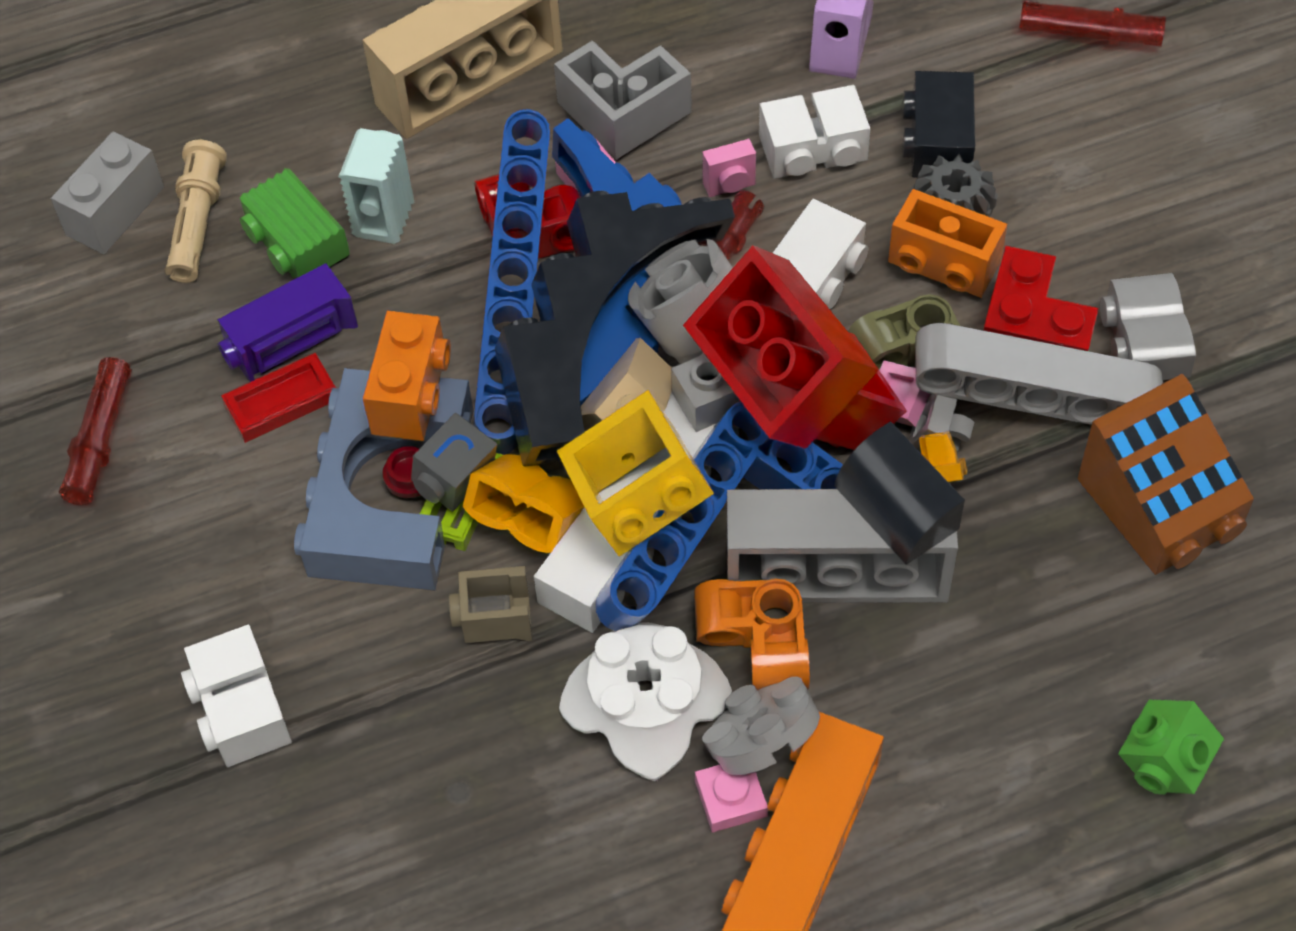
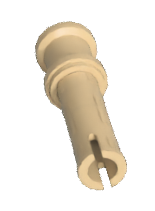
[165,139,227,283]

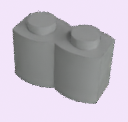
[1100,273,1196,380]

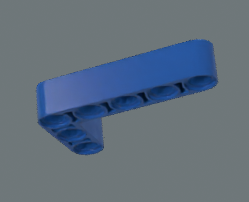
[596,401,843,632]

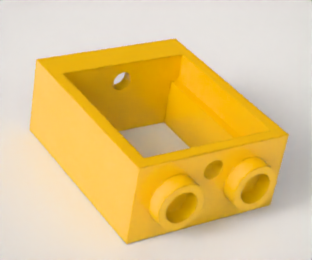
[557,390,714,557]

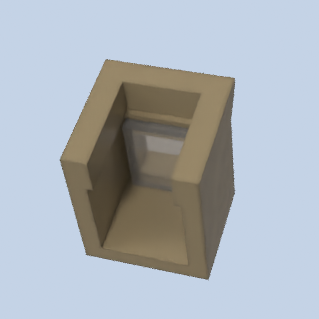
[449,566,532,643]

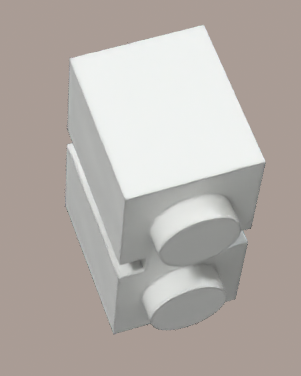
[759,85,870,179]
[181,624,292,767]

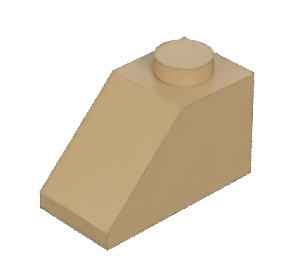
[581,338,672,430]

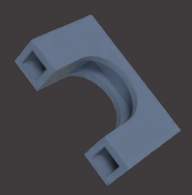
[294,368,473,590]

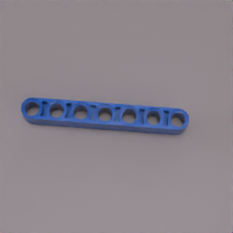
[474,109,550,455]

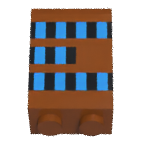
[1078,374,1254,575]

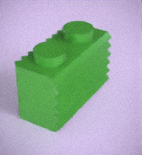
[240,168,350,279]

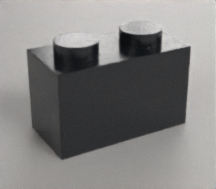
[903,71,975,178]

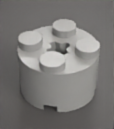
[628,239,733,364]

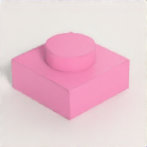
[703,139,756,197]
[879,361,930,427]
[695,765,768,833]

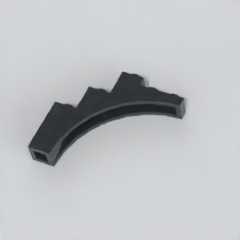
[494,191,735,466]

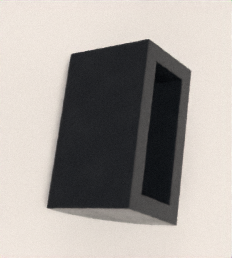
[834,421,965,565]

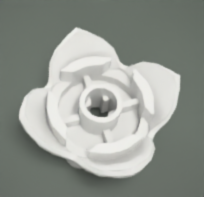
[559,622,732,782]

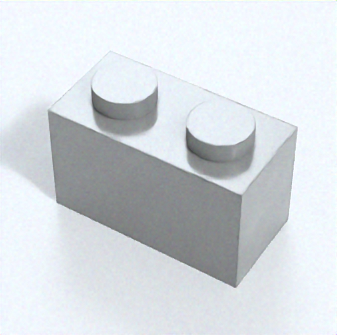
[51,131,164,254]

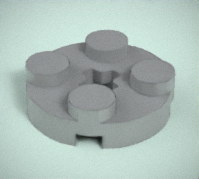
[702,677,820,775]

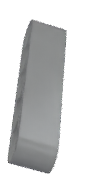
[915,323,1163,425]

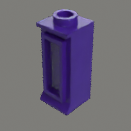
[217,263,358,382]

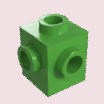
[1118,700,1224,794]

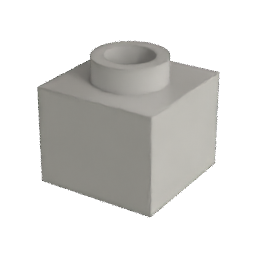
[671,354,740,432]

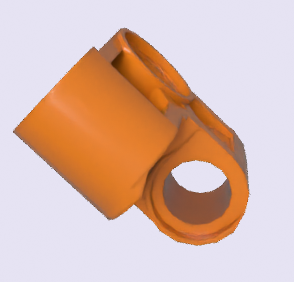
[694,578,810,690]

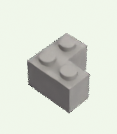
[554,40,692,159]

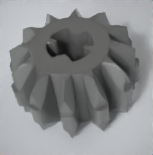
[912,154,997,217]

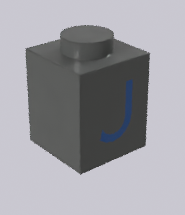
[411,412,497,512]

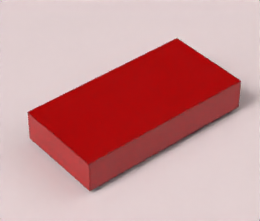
[221,353,336,443]

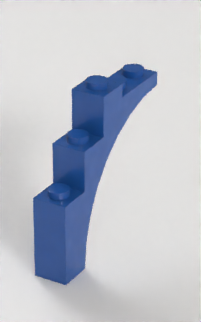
[552,118,682,405]

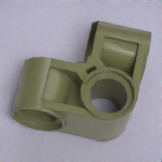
[848,294,960,395]

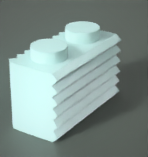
[339,128,414,244]

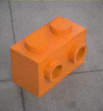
[888,189,1008,298]
[363,310,451,441]

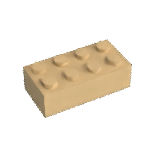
[363,0,563,139]

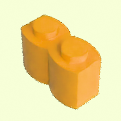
[462,454,584,553]

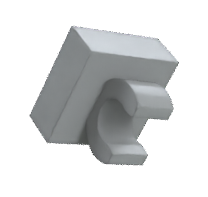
[909,394,975,453]

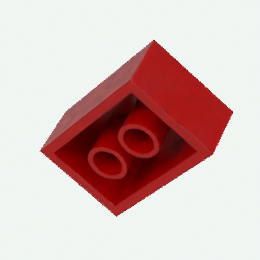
[683,245,879,449]

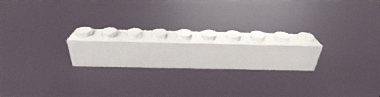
[534,199,869,633]

